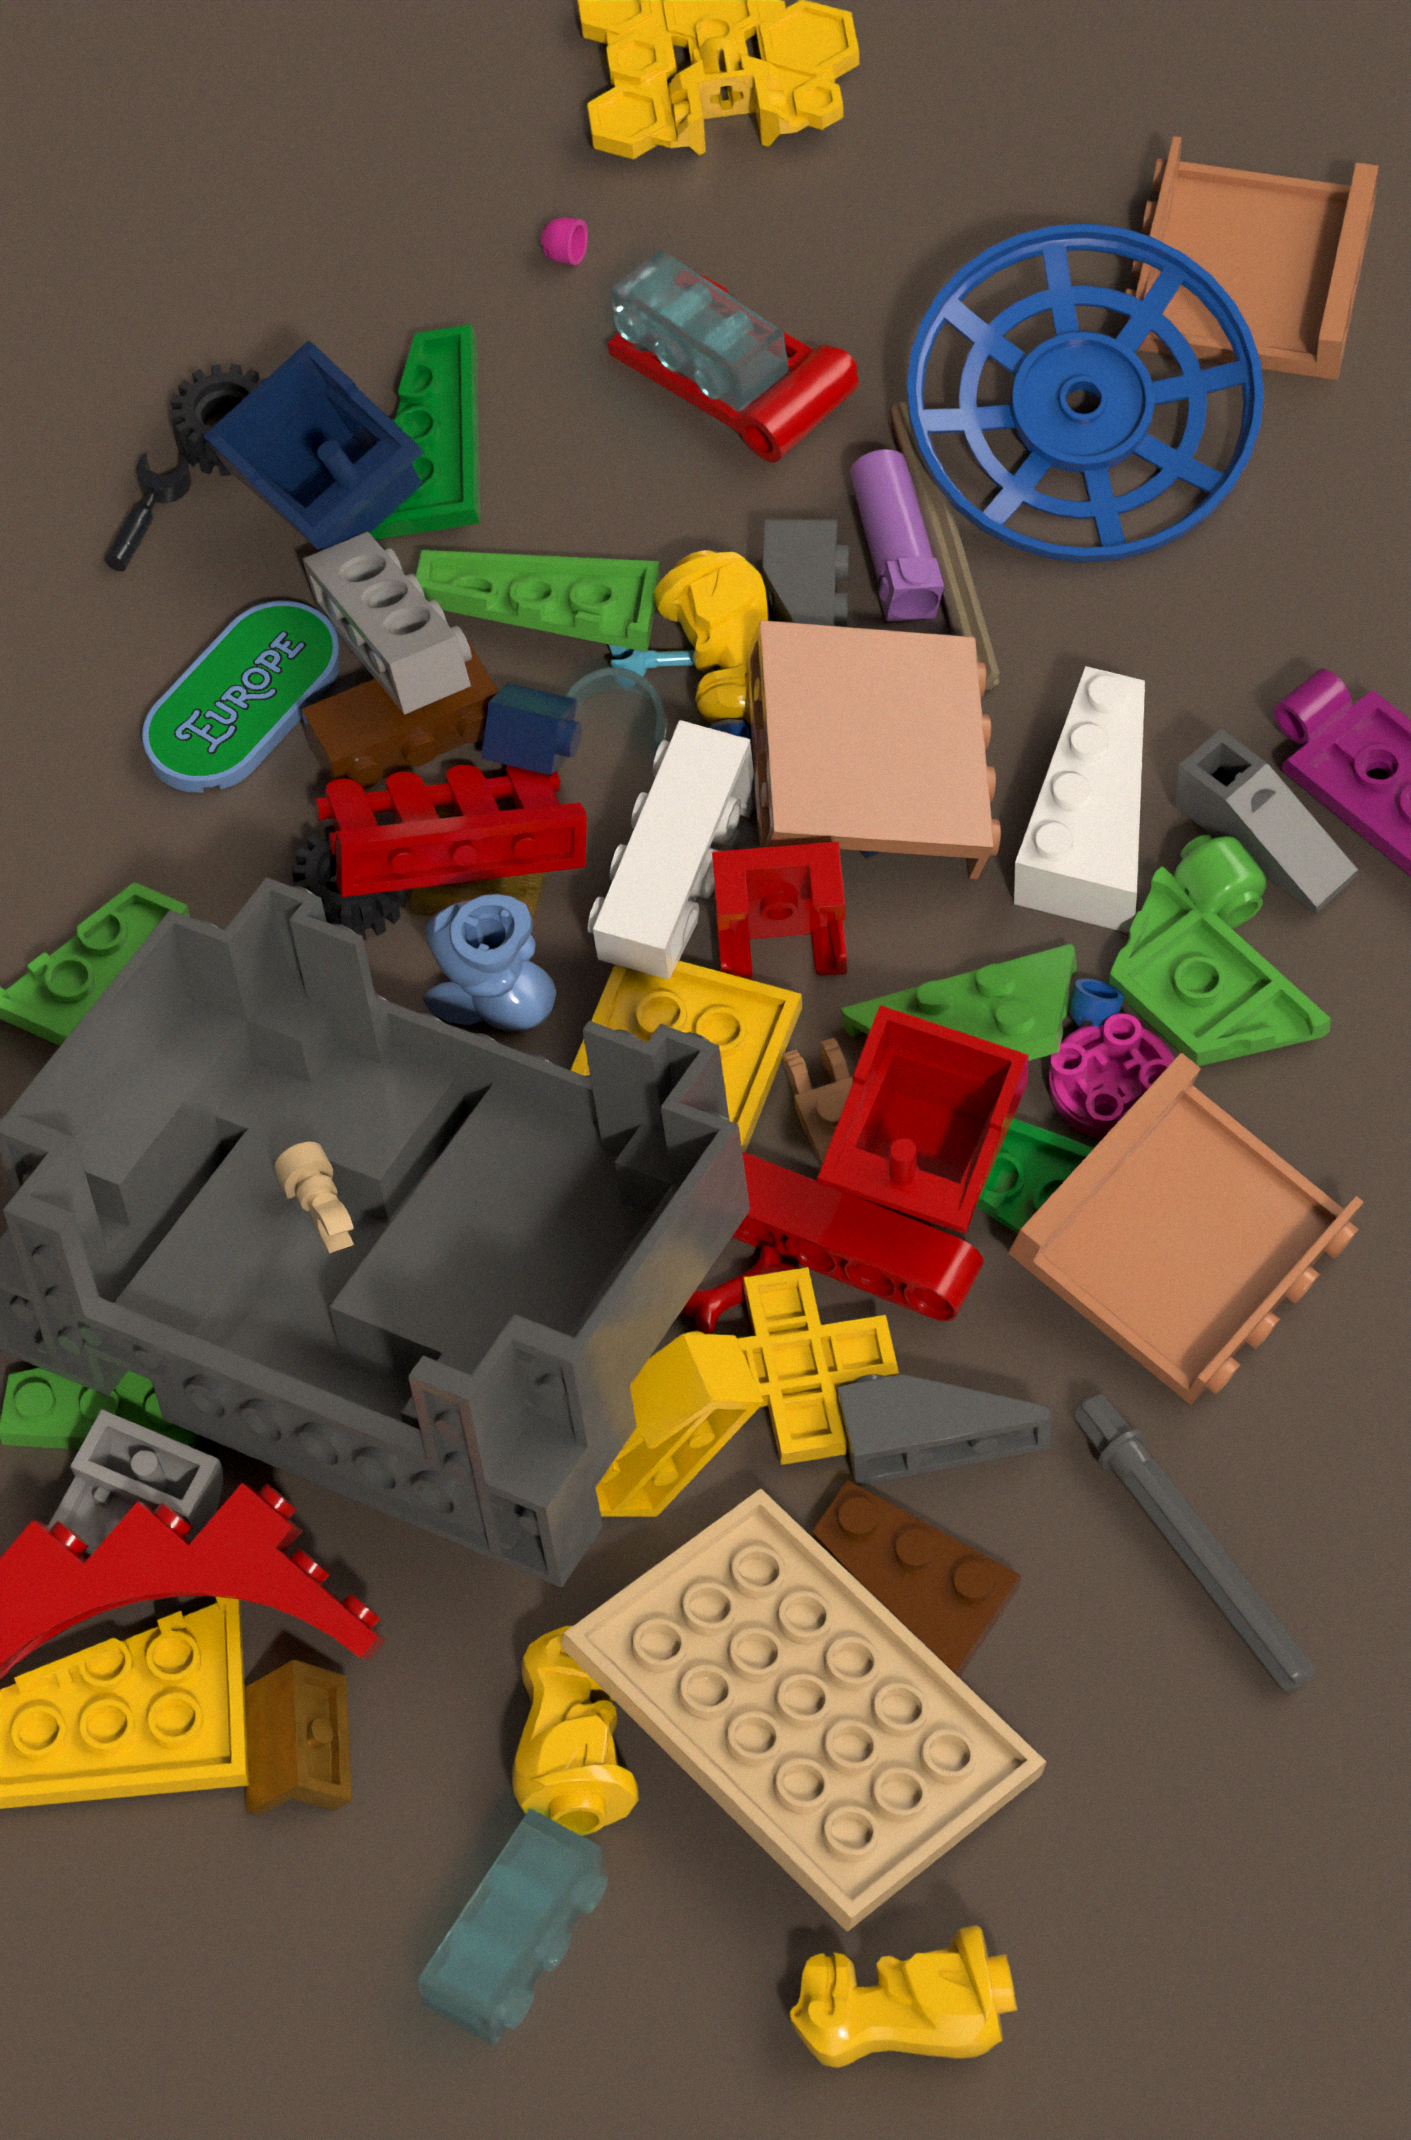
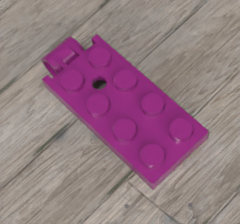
[1273,668,1411,876]

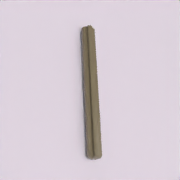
[891,401,999,690]

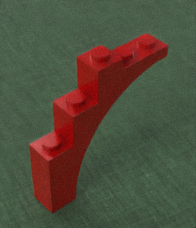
[0,1483,387,1681]

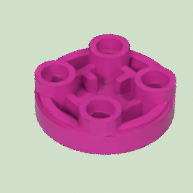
[1049,1013,1174,1140]

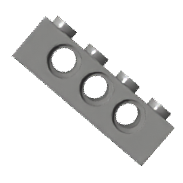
[303,532,472,715]

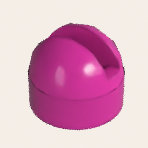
[540,217,588,265]

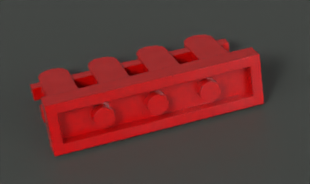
[316,765,587,897]

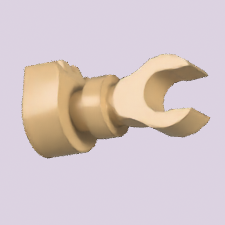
[275,1141,354,1253]

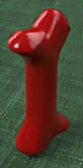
[680,1244,797,1335]

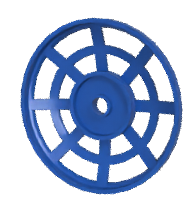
[906,223,1264,563]

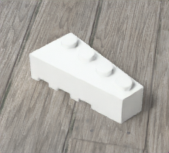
[1014,666,1145,933]
[588,720,756,980]

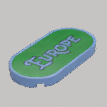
[142,601,340,793]

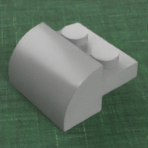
[48,1409,223,1559]

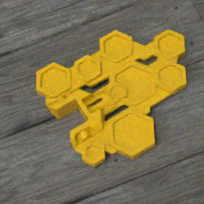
[577,0,859,159]

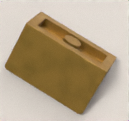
[245,1659,352,1816]

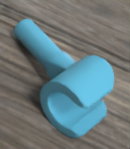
[609,645,695,682]

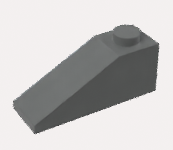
[837,1374,1051,1486]

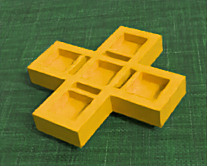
[737,1267,899,1465]

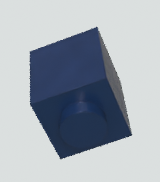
[481,683,582,775]

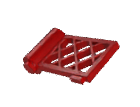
[607,274,859,462]

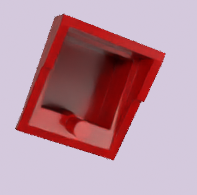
[817,1005,1029,1234]

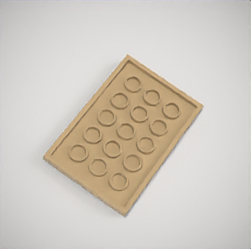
[561,1488,1046,1932]

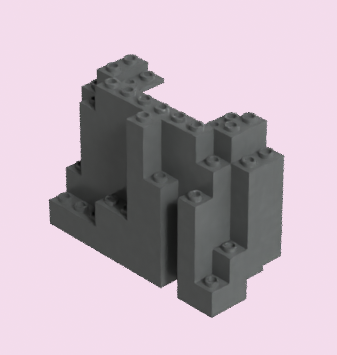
[0,877,750,1588]

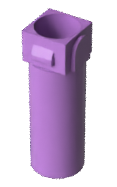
[850,449,944,622]

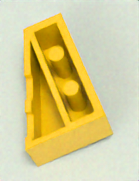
[596,1331,764,1517]

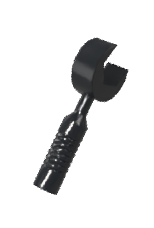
[105,453,192,572]

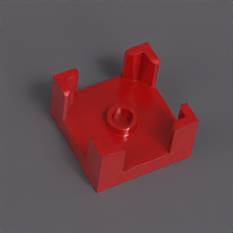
[712,841,847,980]

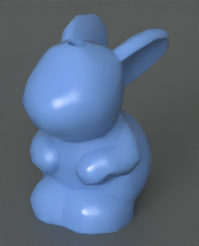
[423,894,557,1031]

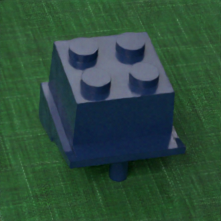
[203,340,424,551]

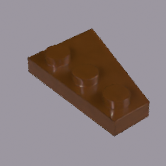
[812,1480,1021,1678]

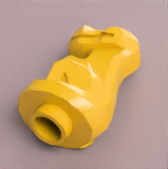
[653,550,769,725]
[512,1626,639,1836]
[790,1925,1017,2068]

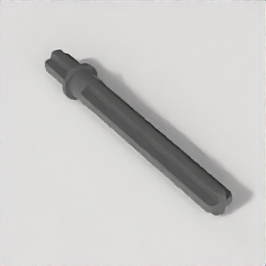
[1074,1394,1315,1692]

